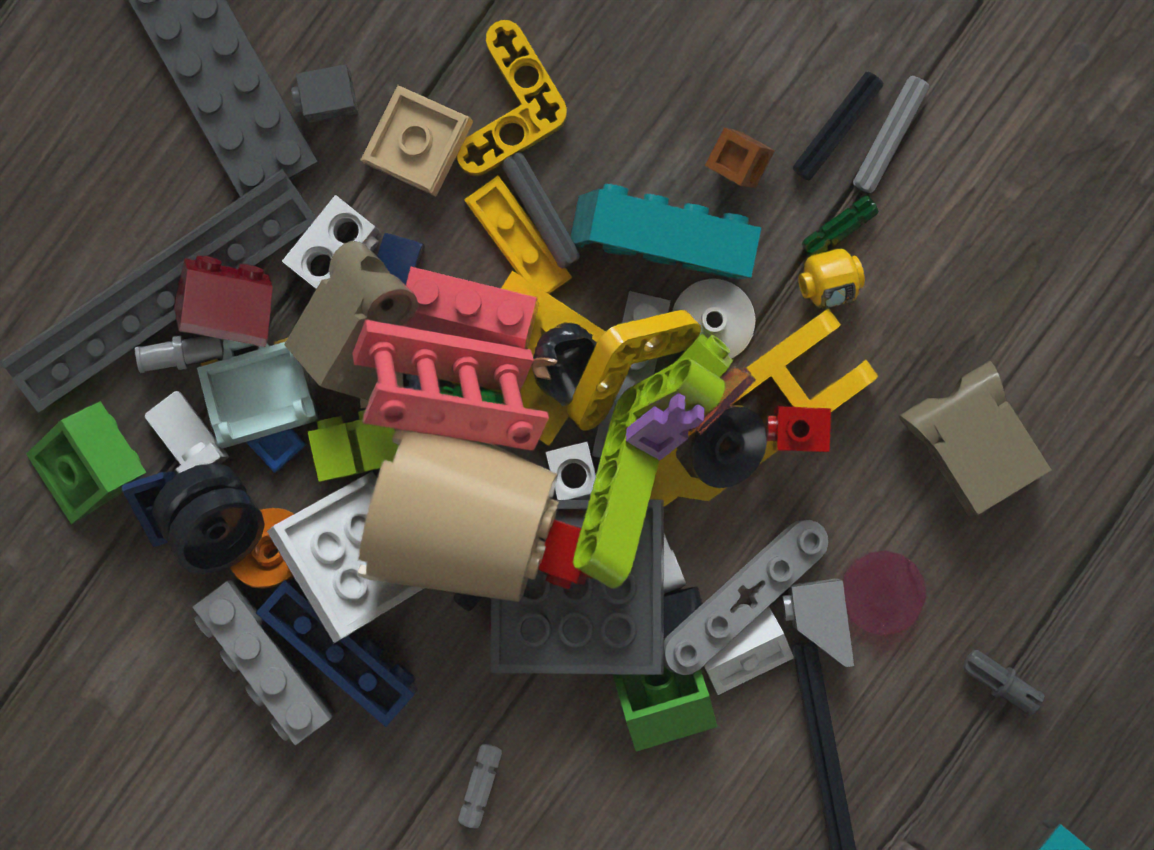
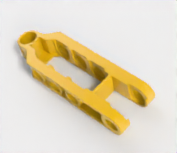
[649,308,879,507]

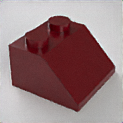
[174,256,273,347]

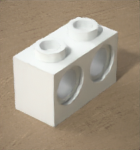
[282,195,379,289]

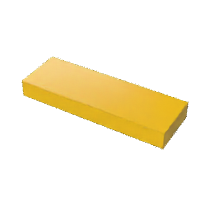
[464,176,572,295]

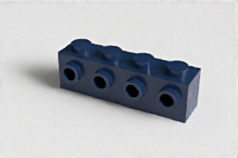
[256,578,418,727]

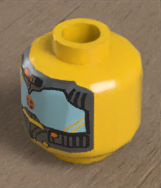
[798,249,865,309]

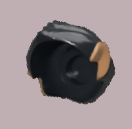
[531,322,597,406]

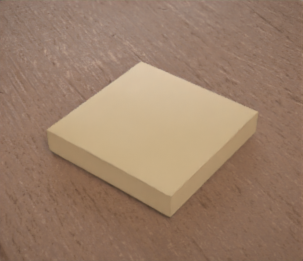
[361,85,474,197]

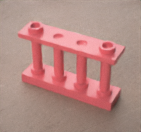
[352,320,549,451]

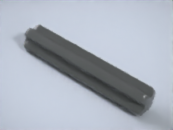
[502,152,580,268]

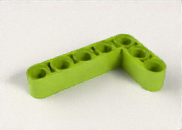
[573,357,725,588]

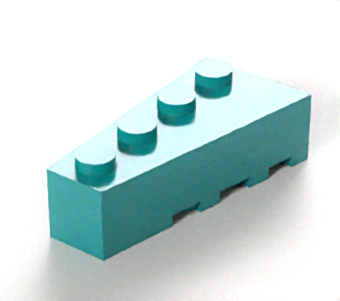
[570,184,761,280]

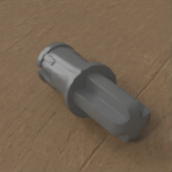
[963,650,1045,716]

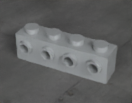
[193,578,336,745]

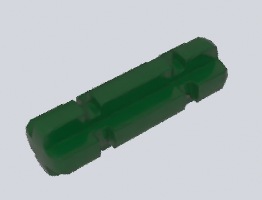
[802,196,879,256]

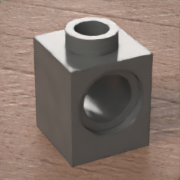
[291,64,358,123]

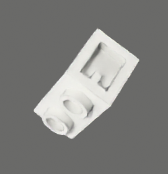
[145,391,229,473]

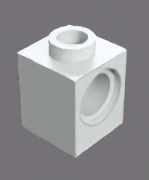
[546,442,596,500]

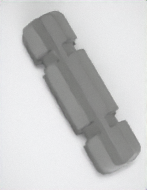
[458,744,502,828]

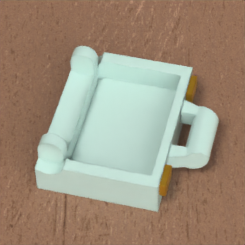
[197,338,319,449]

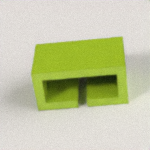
[308,410,400,482]

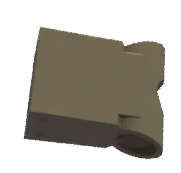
[284,241,418,400]
[899,361,1051,516]

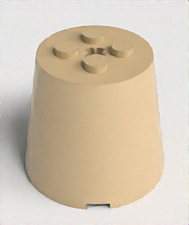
[358,429,559,602]

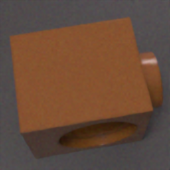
[705,127,775,188]

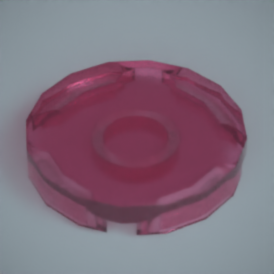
[842,550,926,635]

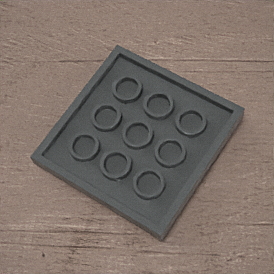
[490,500,664,675]

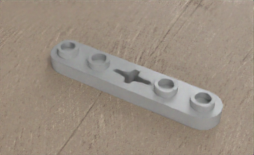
[664,520,828,675]

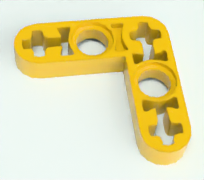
[456,20,567,176]
[567,310,701,431]

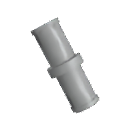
[135,336,224,373]

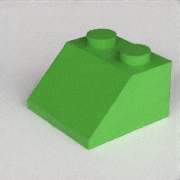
[26,401,147,525]
[613,666,718,752]

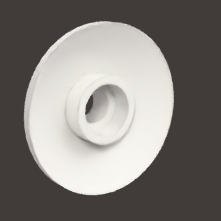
[672,279,755,359]

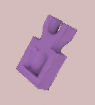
[626,393,704,460]

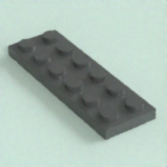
[129,0,319,197]

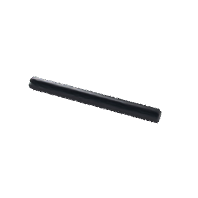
[792,642,856,850]

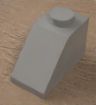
[782,578,854,667]

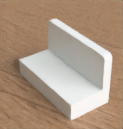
[704,606,794,695]

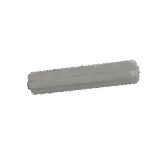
[853,76,929,193]

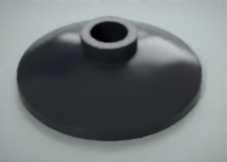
[690,405,767,488]

